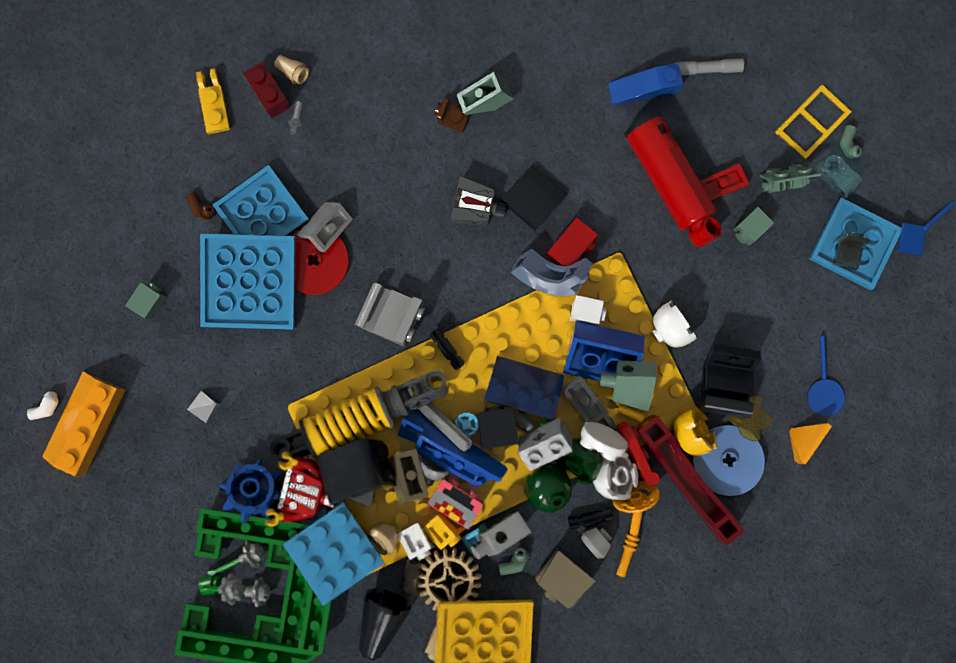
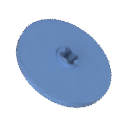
[693,425,765,496]

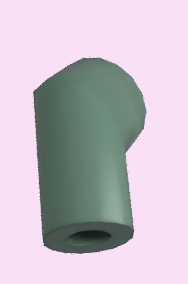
[839,125,862,159]
[499,547,529,576]

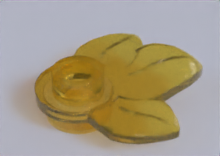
[727,396,773,441]

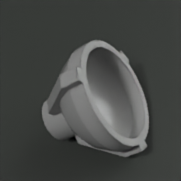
[419,455,451,486]

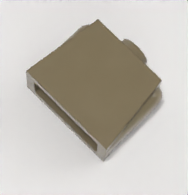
[536,548,596,608]

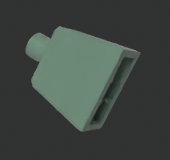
[600,361,657,411]

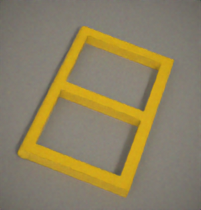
[775,85,851,159]

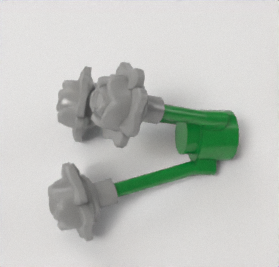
[199,540,271,607]

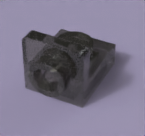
[833,232,869,270]

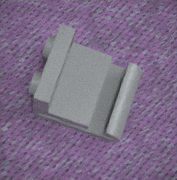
[354,282,425,347]

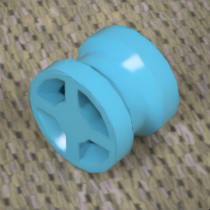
[455,413,478,436]

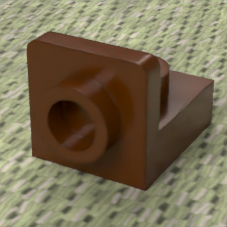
[435,97,469,133]

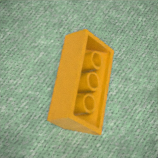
[42,371,125,476]

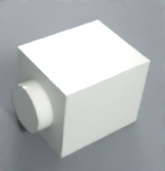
[569,295,606,325]

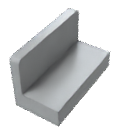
[297,202,353,252]

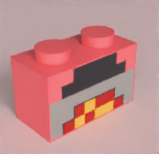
[427,477,484,529]

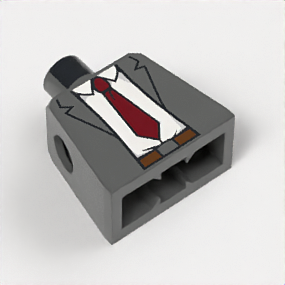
[451,177,506,225]

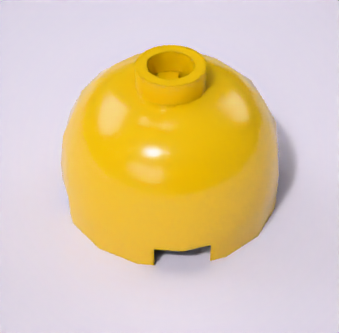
[673,407,717,455]

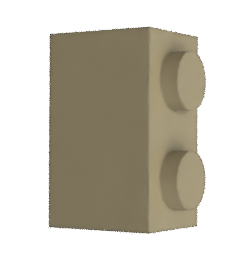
[388,449,429,505]

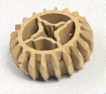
[417,547,481,610]

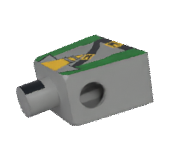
[471,512,531,559]

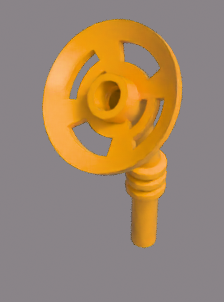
[612,481,660,578]

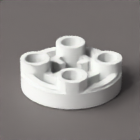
[580,422,628,461]

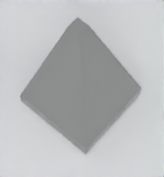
[187,391,220,423]

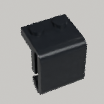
[701,344,761,419]
[316,439,397,505]

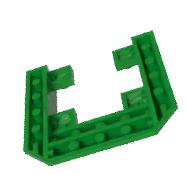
[174,508,332,663]

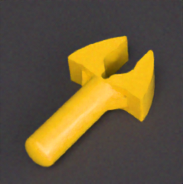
[603,395,646,422]

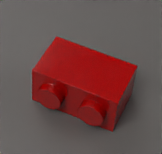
[546,217,598,266]

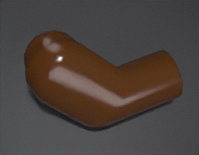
[186,192,215,220]

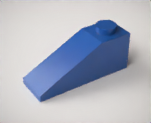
[608,63,683,105]

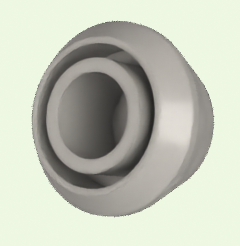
[581,527,612,559]

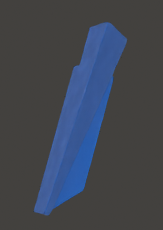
[397,409,508,486]

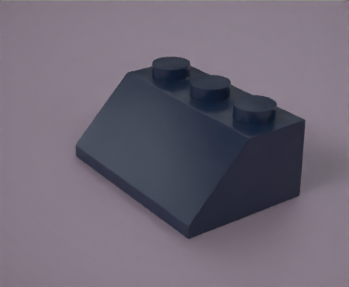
[484,356,564,420]

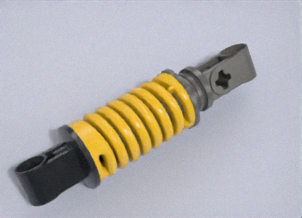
[269,370,449,462]

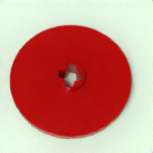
[291,230,349,295]

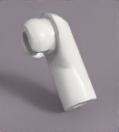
[27,391,59,420]

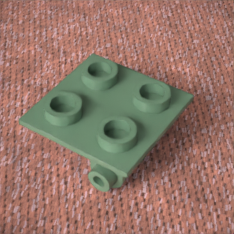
[759,164,821,193]

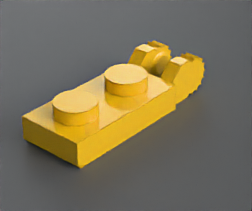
[196,68,231,134]

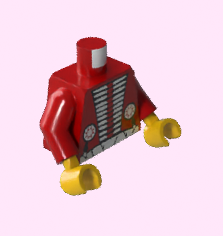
[265,451,336,527]

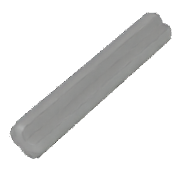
[418,402,473,452]

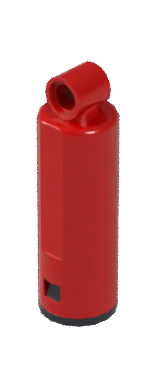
[624,112,722,247]

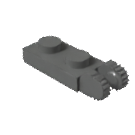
[561,376,618,431]

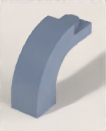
[510,249,592,296]

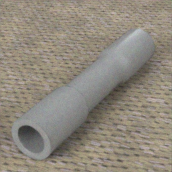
[674,58,744,76]

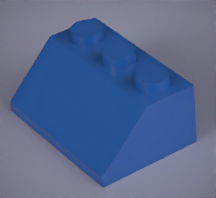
[563,320,645,381]

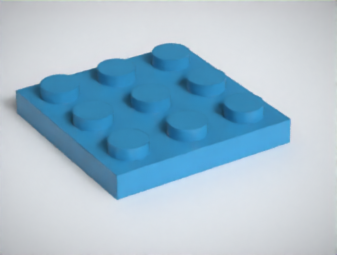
[213,165,309,236]
[809,198,902,290]
[283,502,385,606]

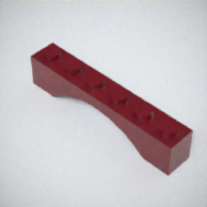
[635,414,745,546]

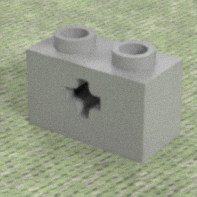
[518,418,573,471]

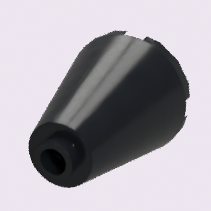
[359,588,412,660]

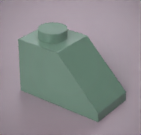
[457,72,514,115]

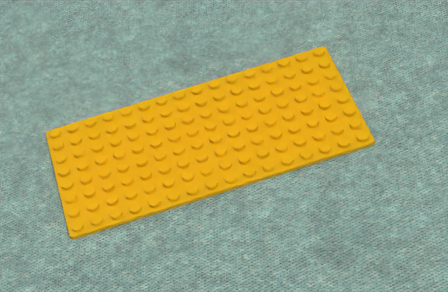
[288,253,696,575]

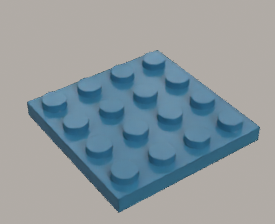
[200,233,296,330]

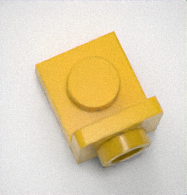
[423,512,465,550]

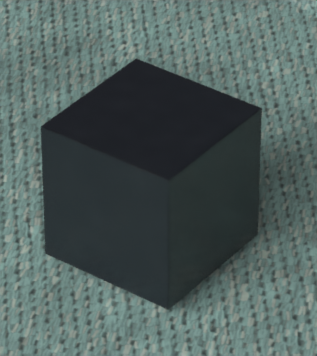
[477,406,518,449]

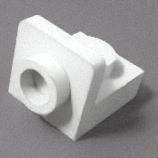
[397,522,435,560]

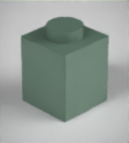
[733,207,774,245]
[125,282,166,320]

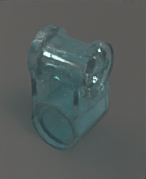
[817,155,862,199]

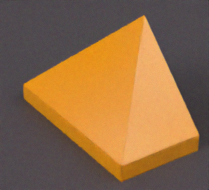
[789,423,832,465]

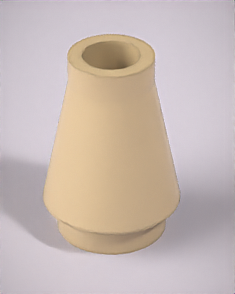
[274,55,309,84]

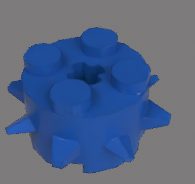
[219,459,281,523]

